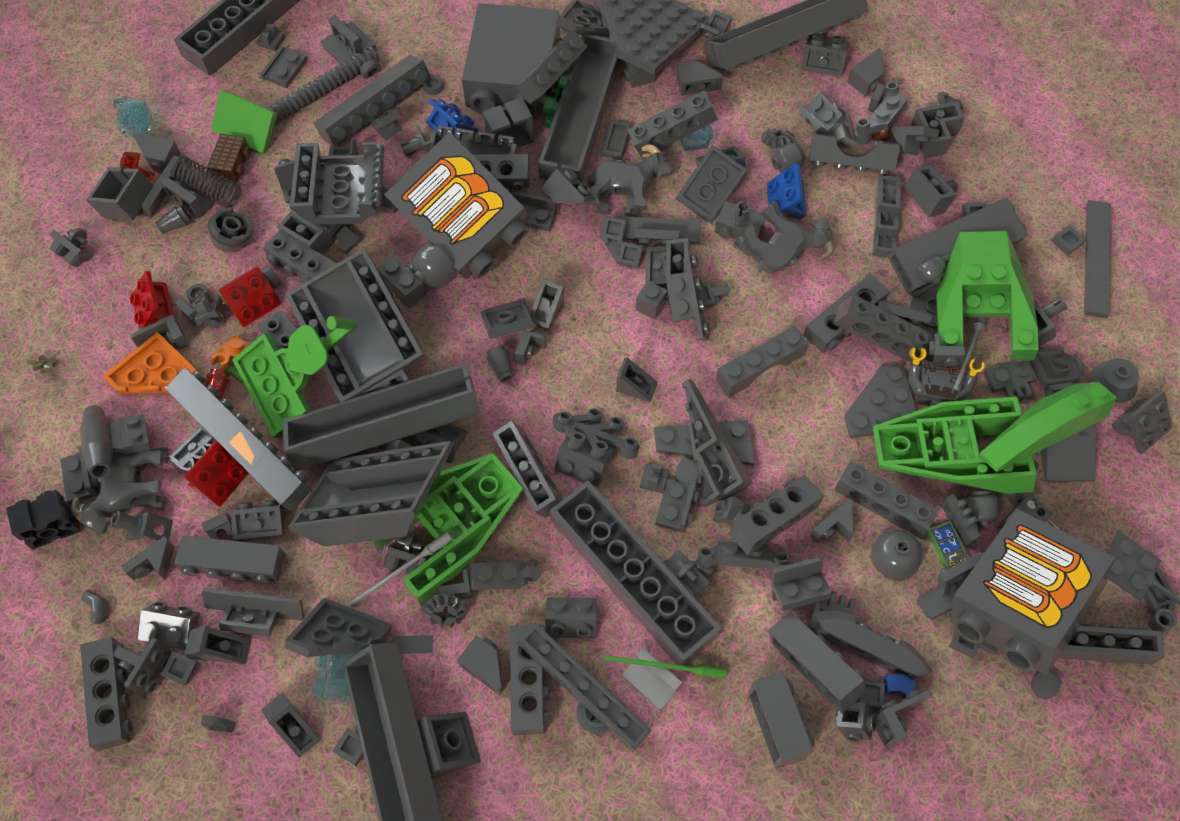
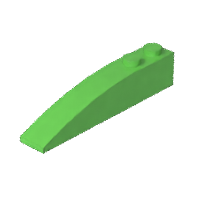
[979,382,1117,472]

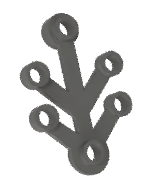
[552,408,640,459]

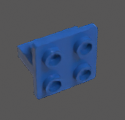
[426,98,479,135]
[767,163,806,219]

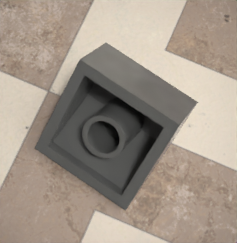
[417,712,481,778]

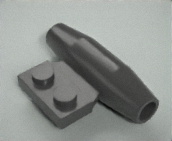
[80,405,150,479]

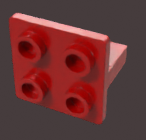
[219,266,281,327]
[130,271,175,329]
[184,441,249,507]

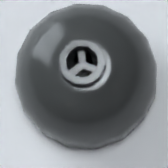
[413,241,457,288]
[871,530,923,581]

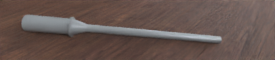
[954,317,988,390]
[349,531,454,607]

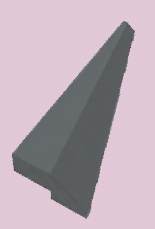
[682,379,753,506]

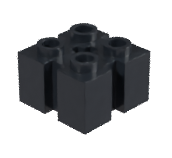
[6,490,81,550]

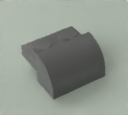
[277,211,342,252]
[646,238,690,288]

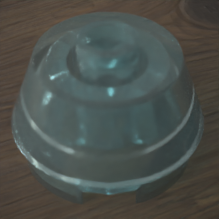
[113,96,152,138]

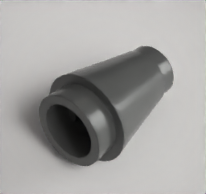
[155,205,191,234]
[487,345,513,382]

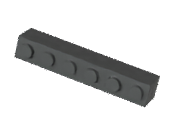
[313,55,431,147]

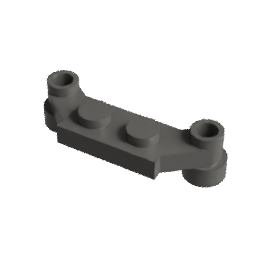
[855,82,907,145]
[695,541,789,580]
[1144,567,1177,632]

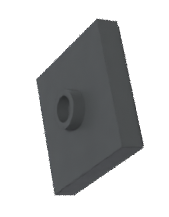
[480,300,534,339]

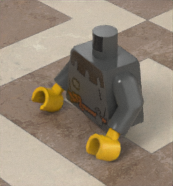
[908,347,984,407]

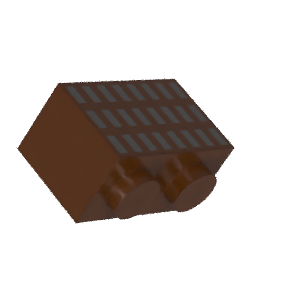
[207,133,251,183]

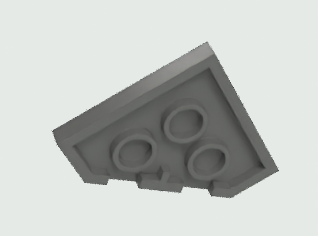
[556,0,609,36]
[844,364,916,438]
[284,598,392,658]

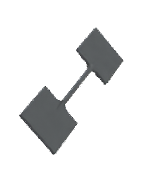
[1106,531,1180,605]

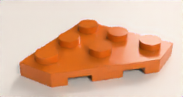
[102,332,197,395]

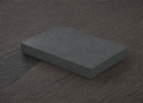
[675,145,748,223]

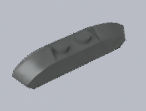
[813,610,932,679]

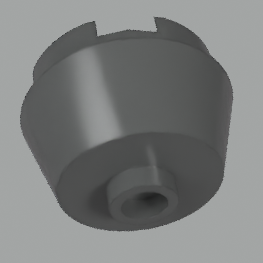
[208,208,253,252]
[1090,358,1139,403]

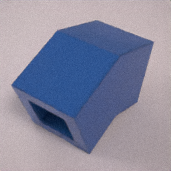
[883,674,917,698]

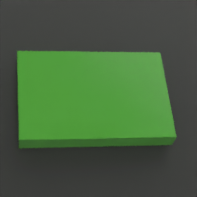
[211,90,277,153]

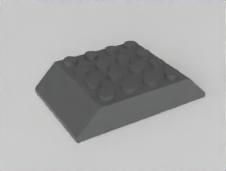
[285,248,424,402]
[288,441,453,546]

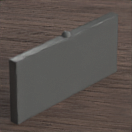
[392,635,433,654]

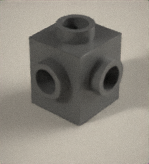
[836,701,877,742]

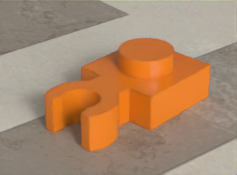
[211,335,250,371]

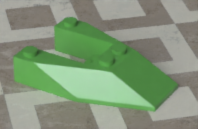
[936,231,1038,360]
[873,397,1037,494]
[370,453,523,607]

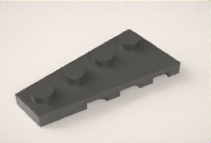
[654,420,755,466]

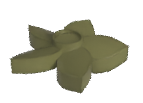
[27,355,58,373]

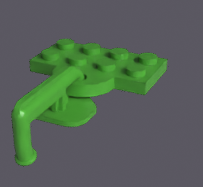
[232,316,358,437]

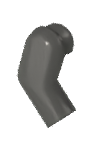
[81,589,108,624]

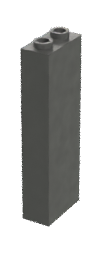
[887,197,1028,294]

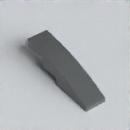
[872,175,901,257]

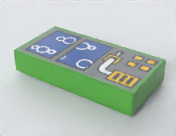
[927,521,968,568]

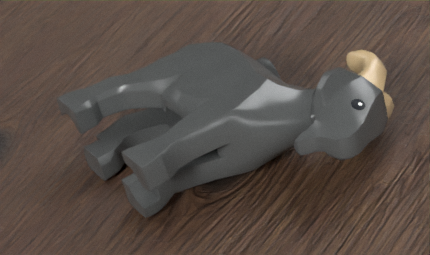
[586,145,672,217]

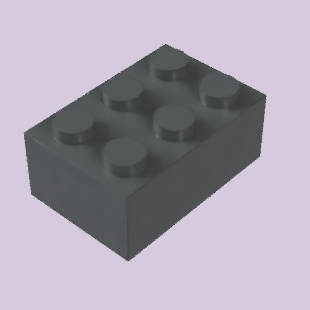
[748,672,815,769]

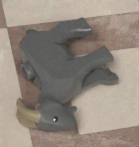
[732,200,834,274]
[71,447,168,534]

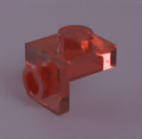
[120,152,155,182]

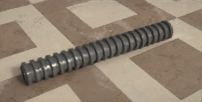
[265,46,379,124]

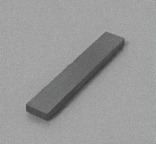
[1084,200,1111,318]
[516,622,652,752]

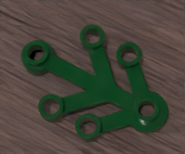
[542,70,571,128]

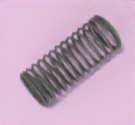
[170,155,241,208]

